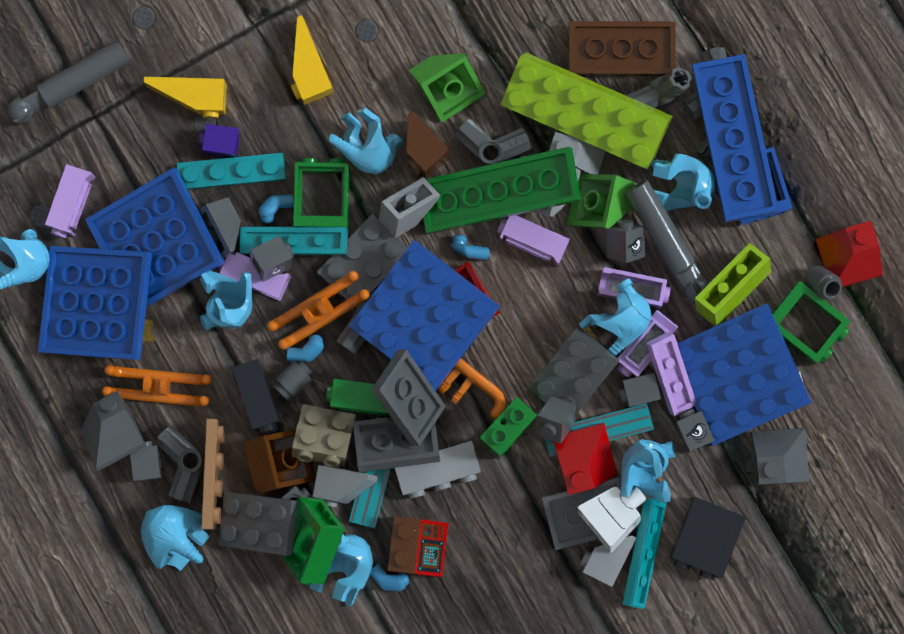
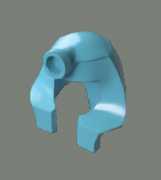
[329,107,404,175]
[651,154,717,211]
[0,229,50,290]
[200,271,252,331]
[579,278,651,356]
[621,439,675,503]
[140,505,210,571]
[310,534,373,606]

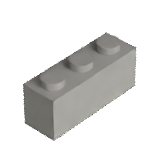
[395,441,481,499]

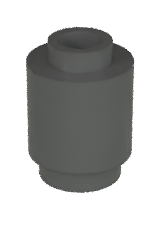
[805,266,842,300]
[273,360,312,400]

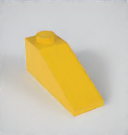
[291,15,334,105]
[144,77,227,119]

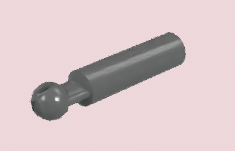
[7,39,131,124]
[625,180,709,303]

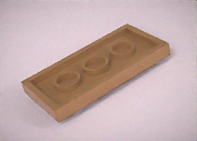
[202,419,225,530]

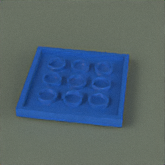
[85,168,225,308]
[349,240,501,392]
[38,246,152,361]
[677,303,812,446]

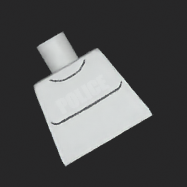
[578,487,646,553]

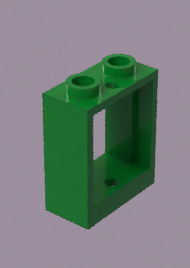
[293,158,350,228]
[773,281,851,365]
[326,379,390,416]
[480,397,537,459]
[281,497,345,585]

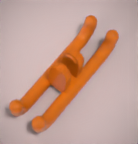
[267,271,370,350]
[438,359,506,420]
[102,365,212,407]

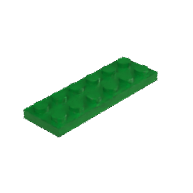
[423,147,581,234]

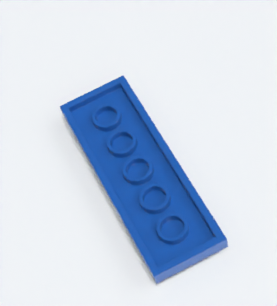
[691,54,779,223]

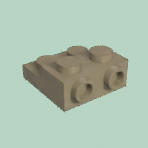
[292,404,356,467]

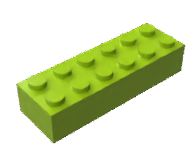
[500,52,672,169]

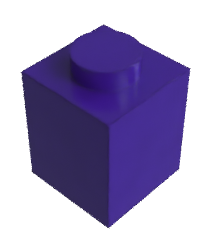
[199,124,240,158]

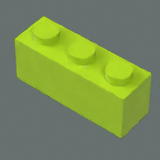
[695,243,771,326]

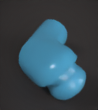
[258,194,294,223]
[451,235,489,261]
[287,335,324,362]
[370,564,409,592]

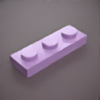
[646,332,696,416]

